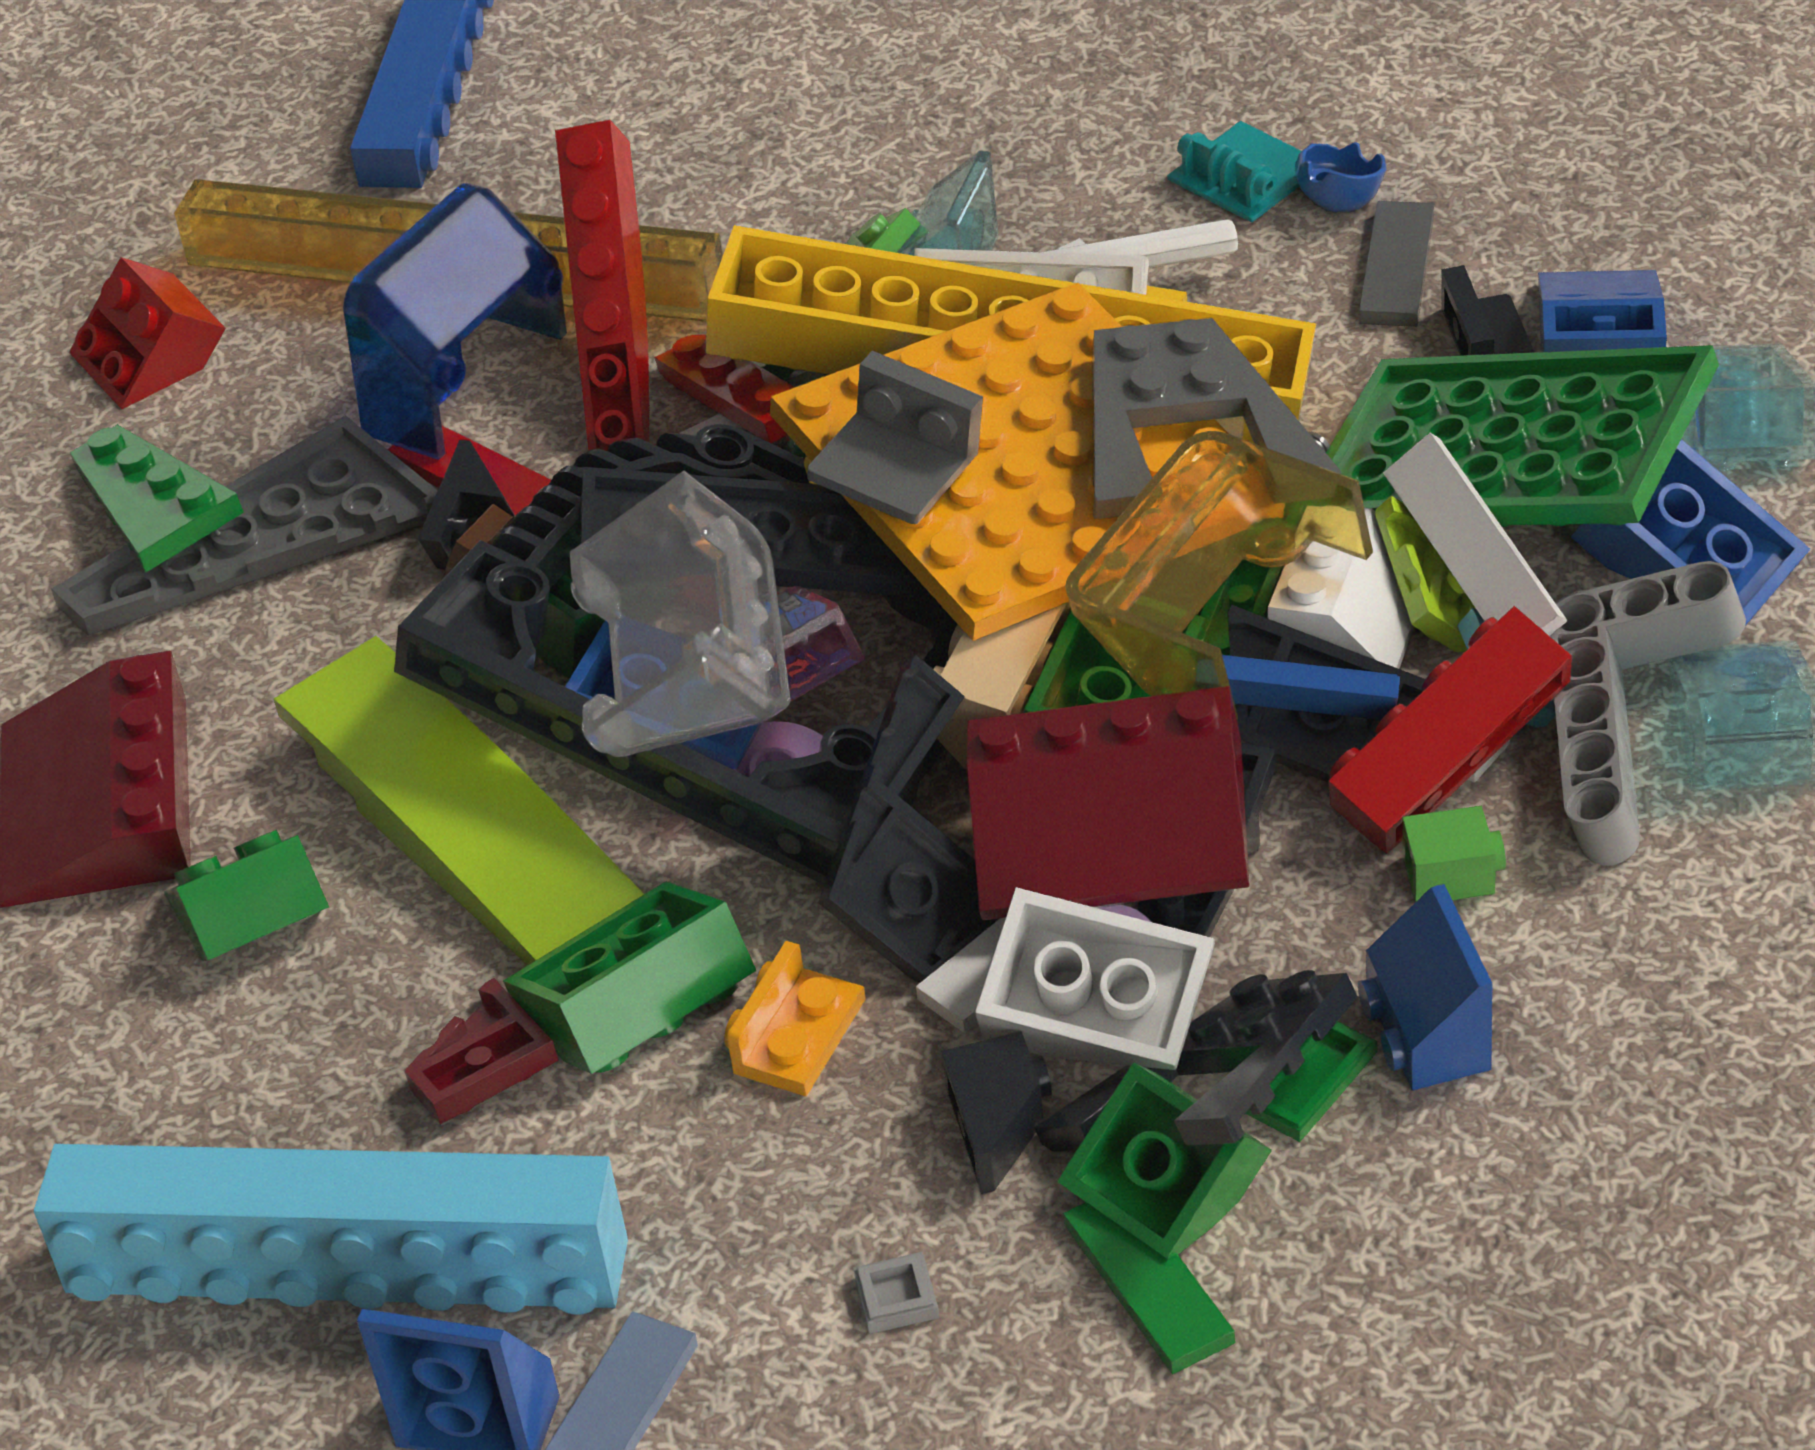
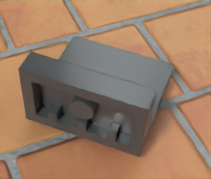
[807,351,983,524]

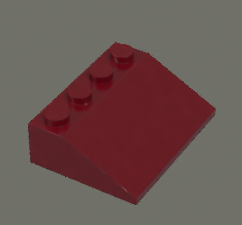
[0,650,191,908]
[967,686,1250,920]

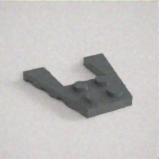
[1092,318,1341,519]

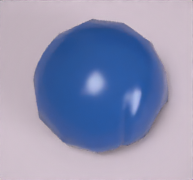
[1295,142,1387,212]

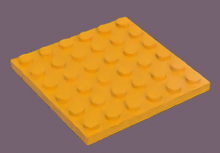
[770,282,1289,641]

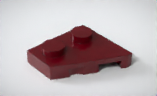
[404,978,559,1125]

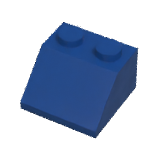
[1358,884,1493,1091]

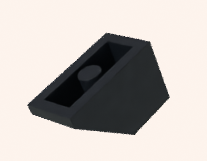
[941,1031,1052,1194]

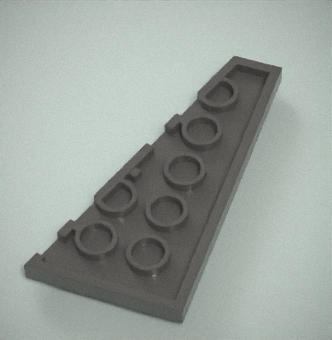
[51,415,438,636]

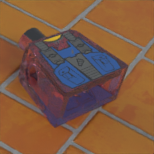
[718,586,865,719]

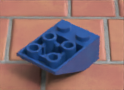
[1538,270,1667,352]

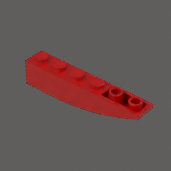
[555,120,650,451]

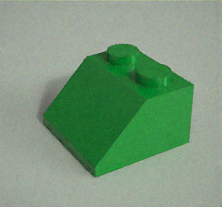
[1057,1062,1272,1260]

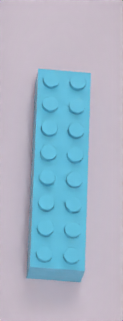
[33,1144,628,1315]

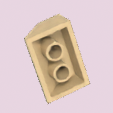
[933,600,1073,772]

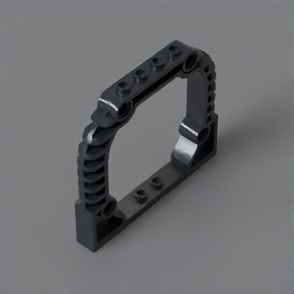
[394,424,958,885]

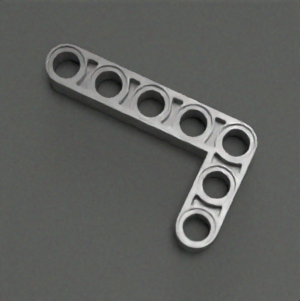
[1550,561,1746,866]

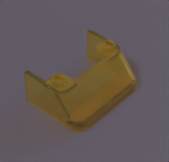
[1065,431,1373,719]

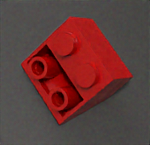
[69,257,226,409]

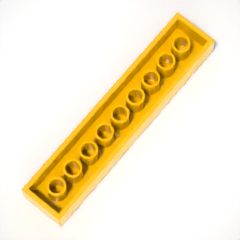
[706,225,1316,448]

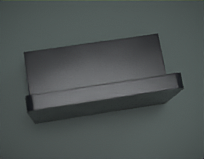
[1441,265,1534,356]

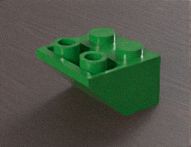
[164,830,329,961]

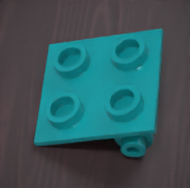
[1167,121,1301,223]

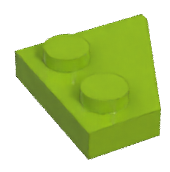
[1375,496,1476,652]

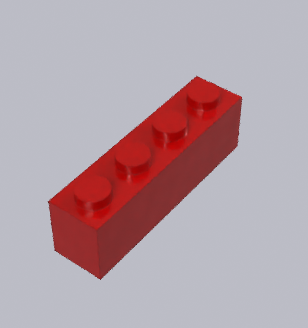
[1329,606,1572,854]

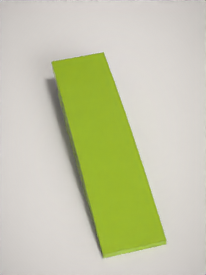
[273,635,644,965]

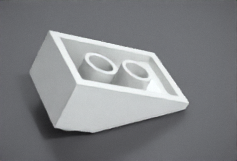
[975,887,1215,1070]

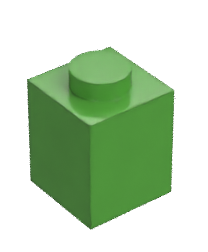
[1402,805,1506,902]

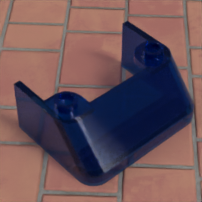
[343,182,567,460]

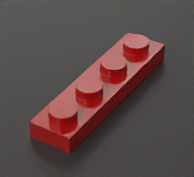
[654,334,795,443]

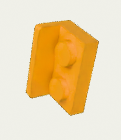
[724,941,866,1097]

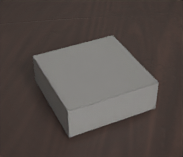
[853,1252,940,1334]

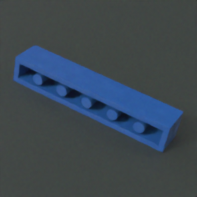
[350,0,494,188]

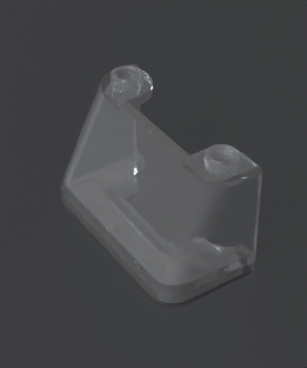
[570,471,790,757]

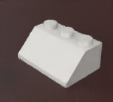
[1268,501,1415,669]

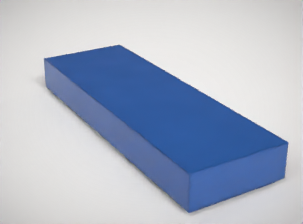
[1199,653,1400,720]

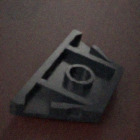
[1227,605,1425,783]

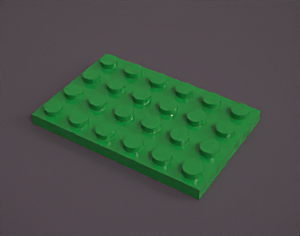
[1318,345,1719,527]

